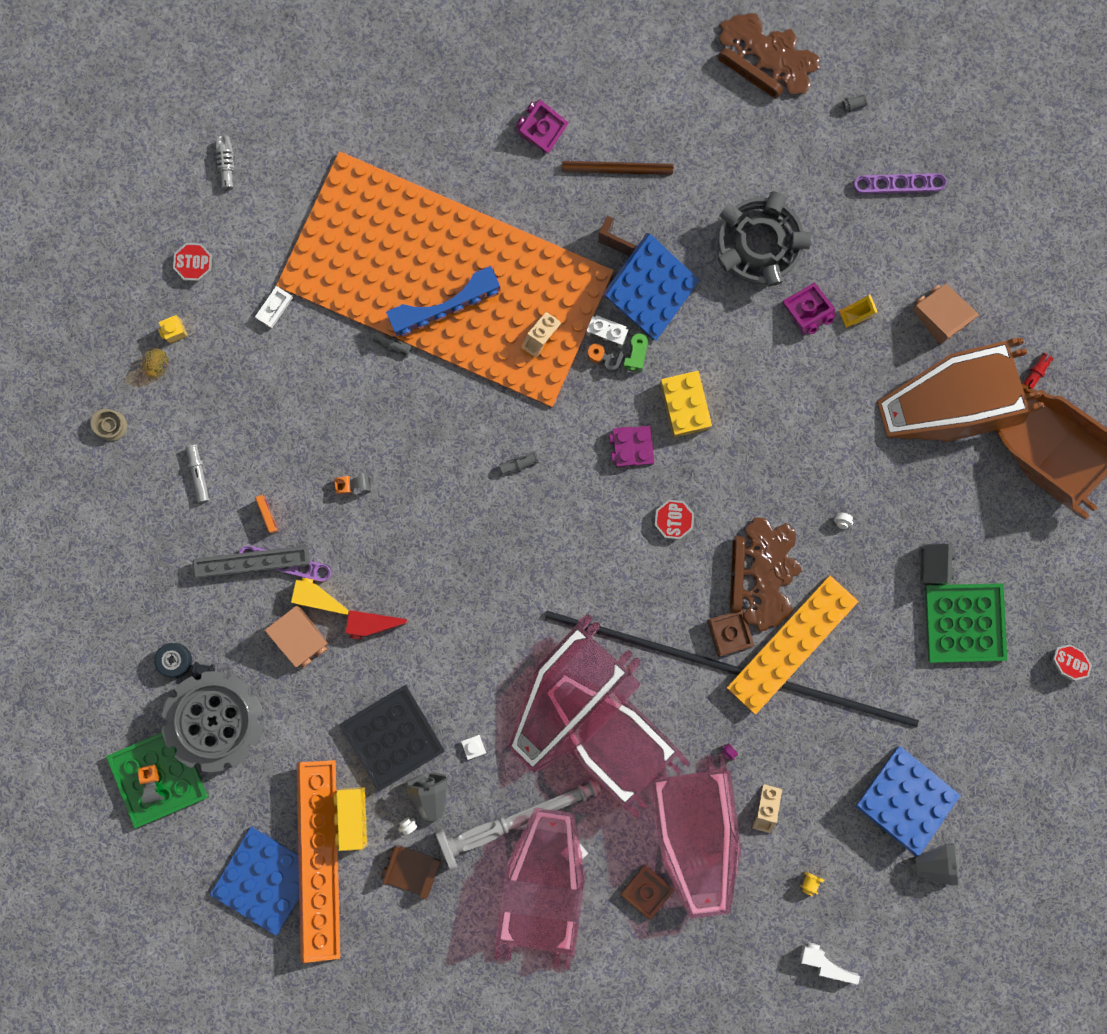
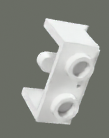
[586,315,628,349]

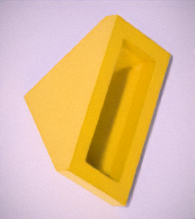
[839,295,878,328]

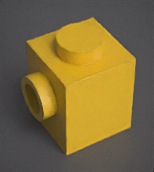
[158,315,188,344]

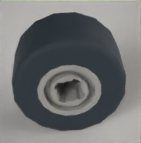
[154,643,192,678]

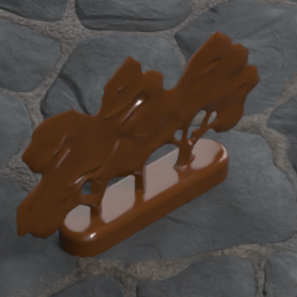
[717,13,820,99]
[729,517,802,632]

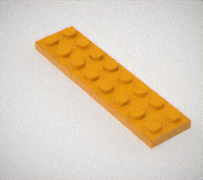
[726,576,859,715]

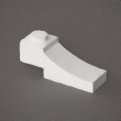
[800,943,860,984]

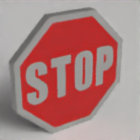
[173,243,212,281]
[655,500,694,539]
[1052,644,1092,682]

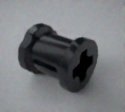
[192,662,215,679]

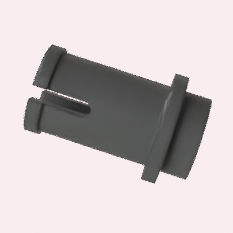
[842,94,867,112]

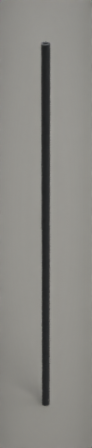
[545,611,919,727]

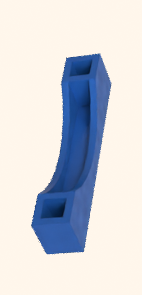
[386,266,501,337]

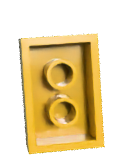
[660,371,712,438]
[334,787,367,851]

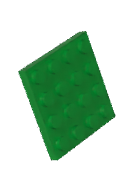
[925,583,1007,663]
[106,733,209,829]

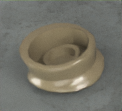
[90,409,127,441]

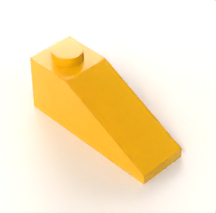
[291,577,349,615]

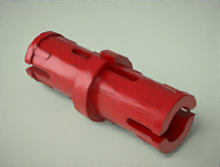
[1022,353,1053,389]

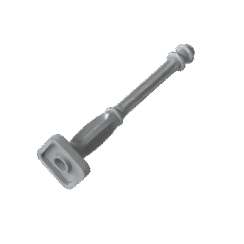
[436,780,601,871]

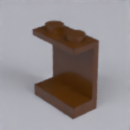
[598,215,646,257]
[381,845,441,900]

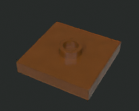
[707,609,755,657]
[620,864,675,920]

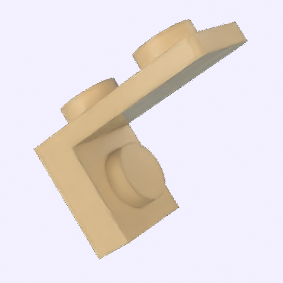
[521,312,561,358]
[752,784,782,833]

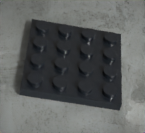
[339,685,445,792]

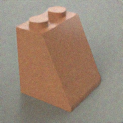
[913,283,979,345]
[265,606,329,668]

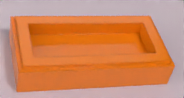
[255,495,279,534]

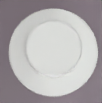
[834,513,853,529]
[398,817,417,835]

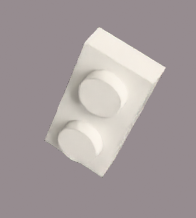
[255,286,293,329]

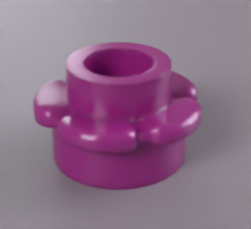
[721,743,739,761]

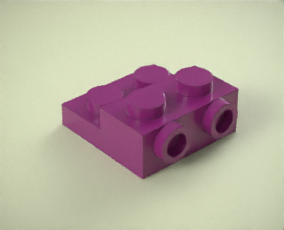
[515,100,569,154]
[783,282,836,335]
[609,426,655,468]

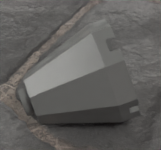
[407,773,447,823]
[912,843,958,885]

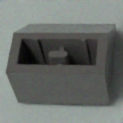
[920,544,955,585]

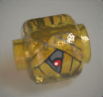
[141,348,169,378]

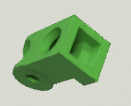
[623,334,648,372]

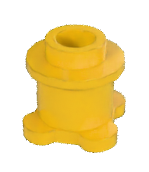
[800,872,824,896]

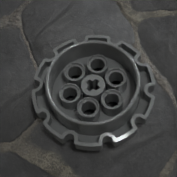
[162,671,263,772]

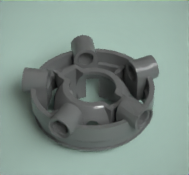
[717,191,811,287]

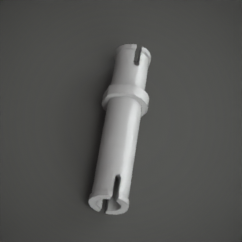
[185,444,210,503]

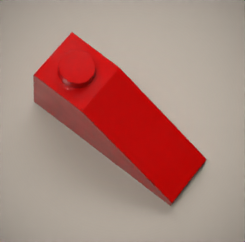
[346,610,408,640]

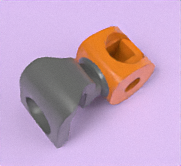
[588,343,623,373]
[334,473,371,494]
[138,765,164,804]

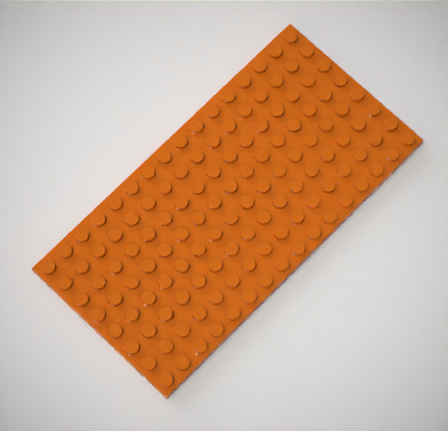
[276,151,614,408]

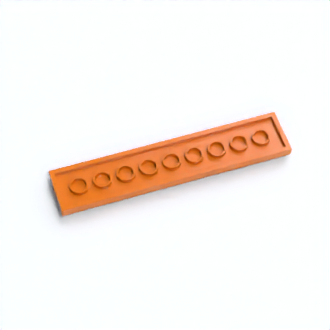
[297,760,340,963]

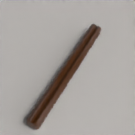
[562,161,674,175]

